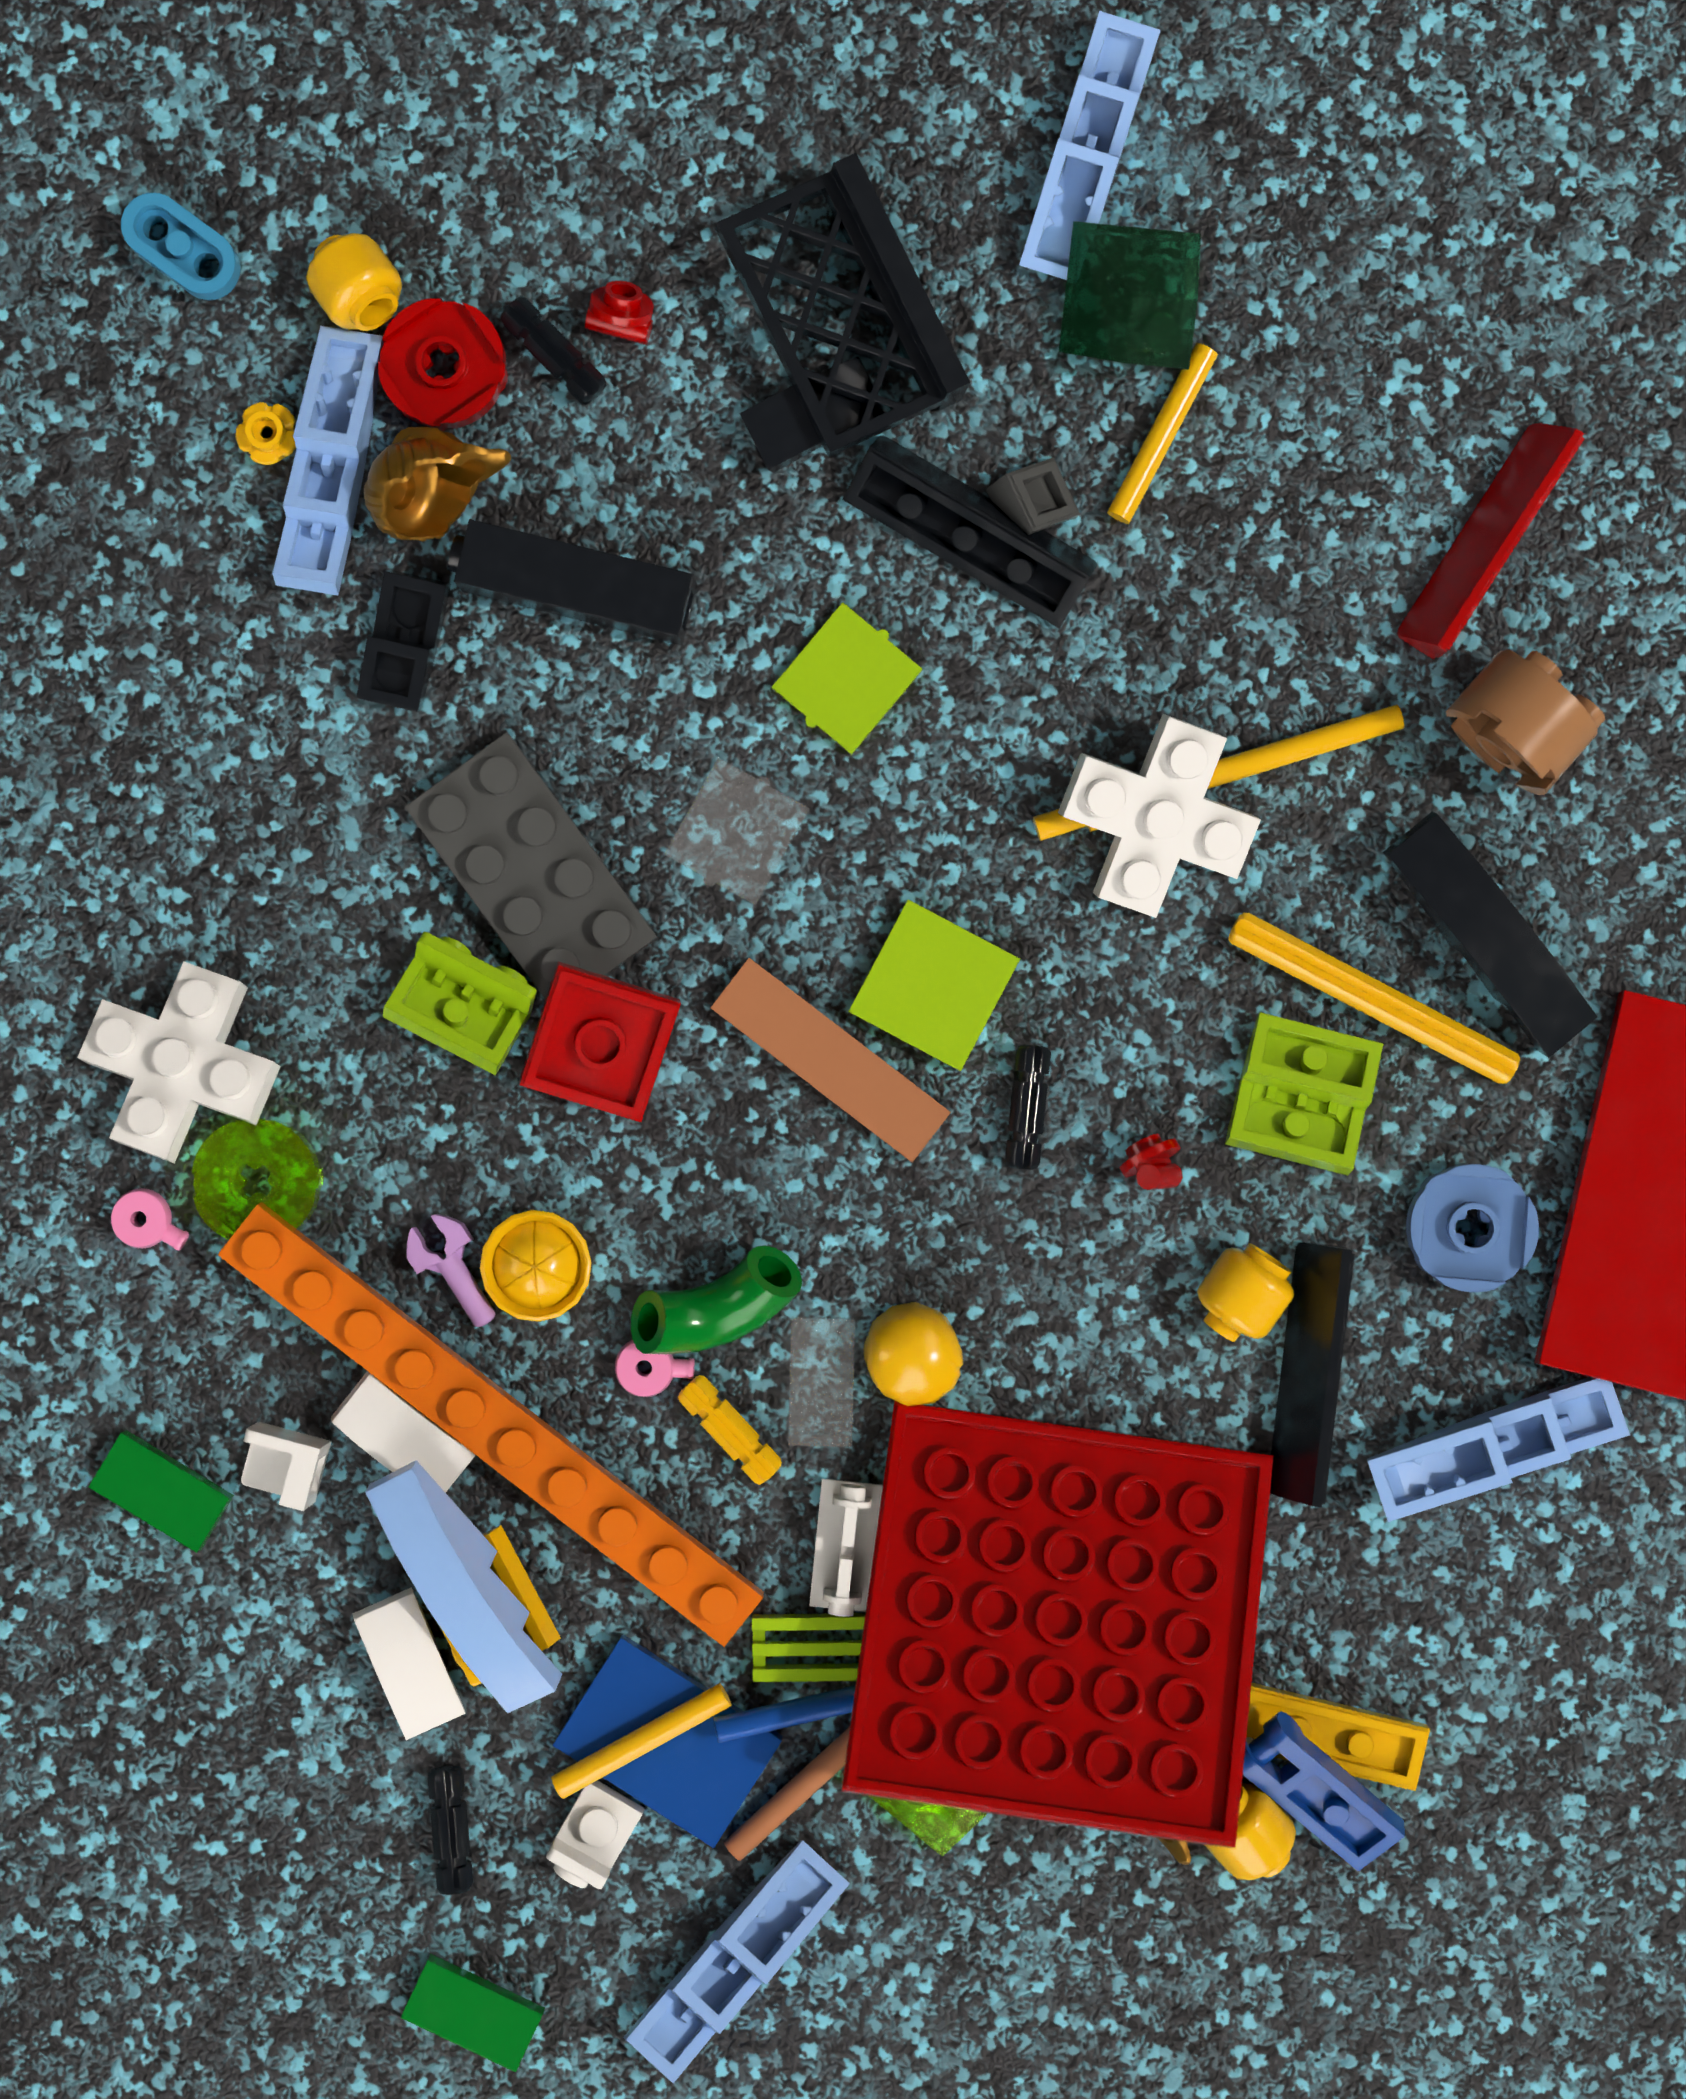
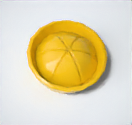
[480,1210,592,1322]

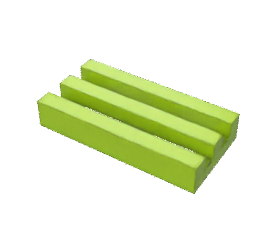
[752,1613,865,1682]

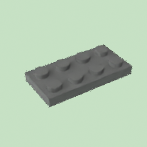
[405,732,659,1000]

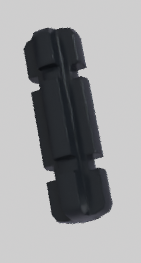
[500,296,607,405]
[1005,1045,1051,1170]
[427,1765,473,1895]

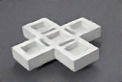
[1058,714,1261,918]
[77,961,281,1164]

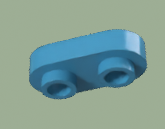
[121,193,241,300]

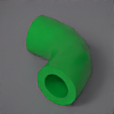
[631,1245,802,1355]

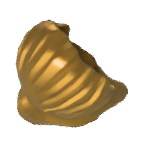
[364,427,511,542]

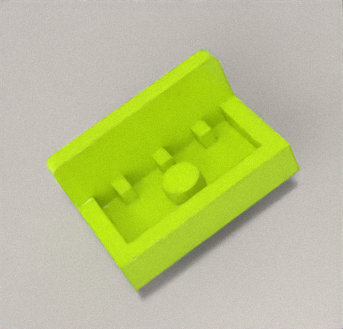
[382,932,537,1076]

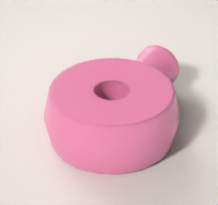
[111,1188,189,1251]
[615,1340,695,1397]

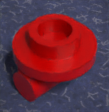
[585,281,654,345]
[1119,1133,1183,1190]

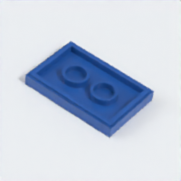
[552,1634,783,1848]

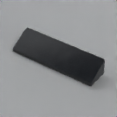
[842,436,1098,629]
[1270,1242,1355,1507]

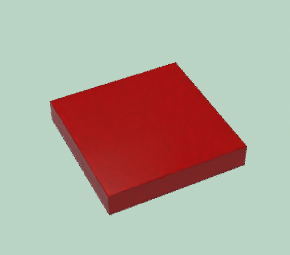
[519,961,681,1122]

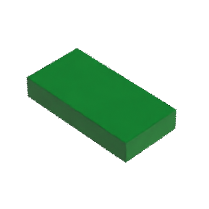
[88,1430,234,1553]
[401,1954,545,2072]

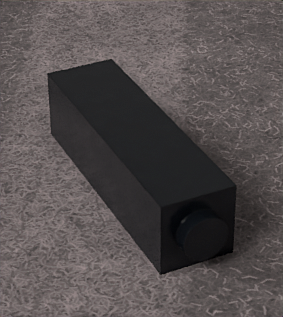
[448,519,698,646]

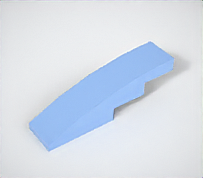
[1019,11,1161,284]
[272,325,384,596]
[1367,1377,1630,1522]
[365,1460,562,1713]
[623,1840,850,2083]

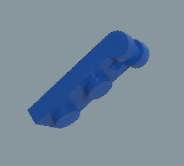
[1243,1712,1405,1871]

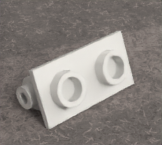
[809,1479,883,1617]

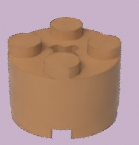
[1446,649,1605,795]

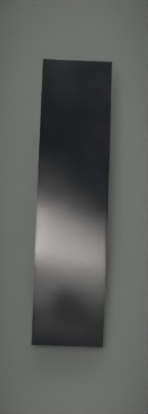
[1383,811,1598,1058]

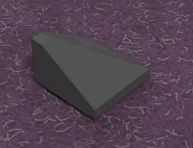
[985,457,1080,535]

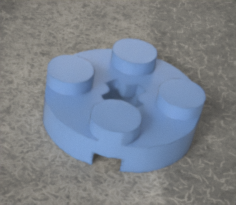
[1406,1164,1539,1292]

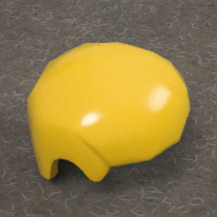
[864,1302,963,1406]

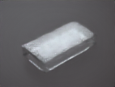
[788,1316,855,1447]

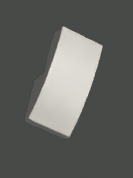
[331,1371,475,1493]
[352,1587,465,1740]

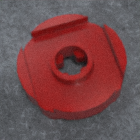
[378,298,508,431]

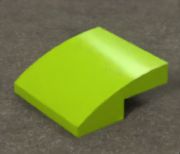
[1225,1012,1383,1176]

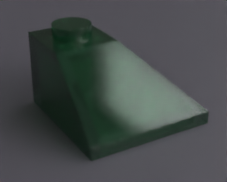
[1058,221,1201,369]

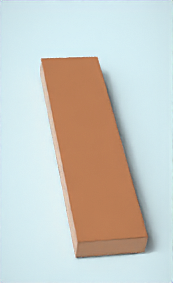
[710,958,951,1163]

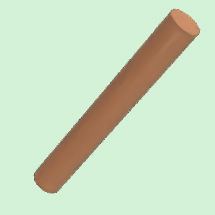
[724,1726,850,1861]

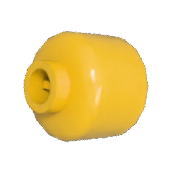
[306,233,402,331]
[1197,1243,1294,1342]
[1204,1783,1296,1880]

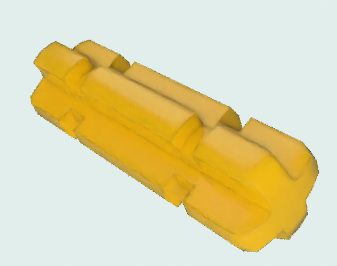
[678,1375,782,1485]

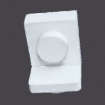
[546,1780,644,1889]

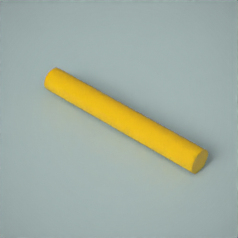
[1107,343,1218,524]
[551,1683,732,1799]

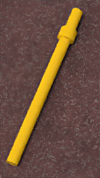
[1033,704,1405,841]

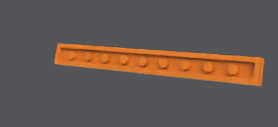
[218,1202,764,1647]

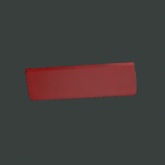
[1397,423,1585,659]

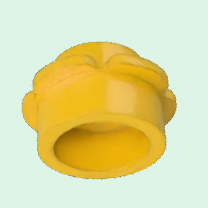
[236,402,296,465]

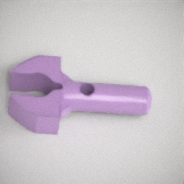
[407,1214,495,1327]

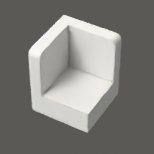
[241,1422,332,1511]

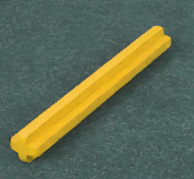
[1228,913,1521,1084]

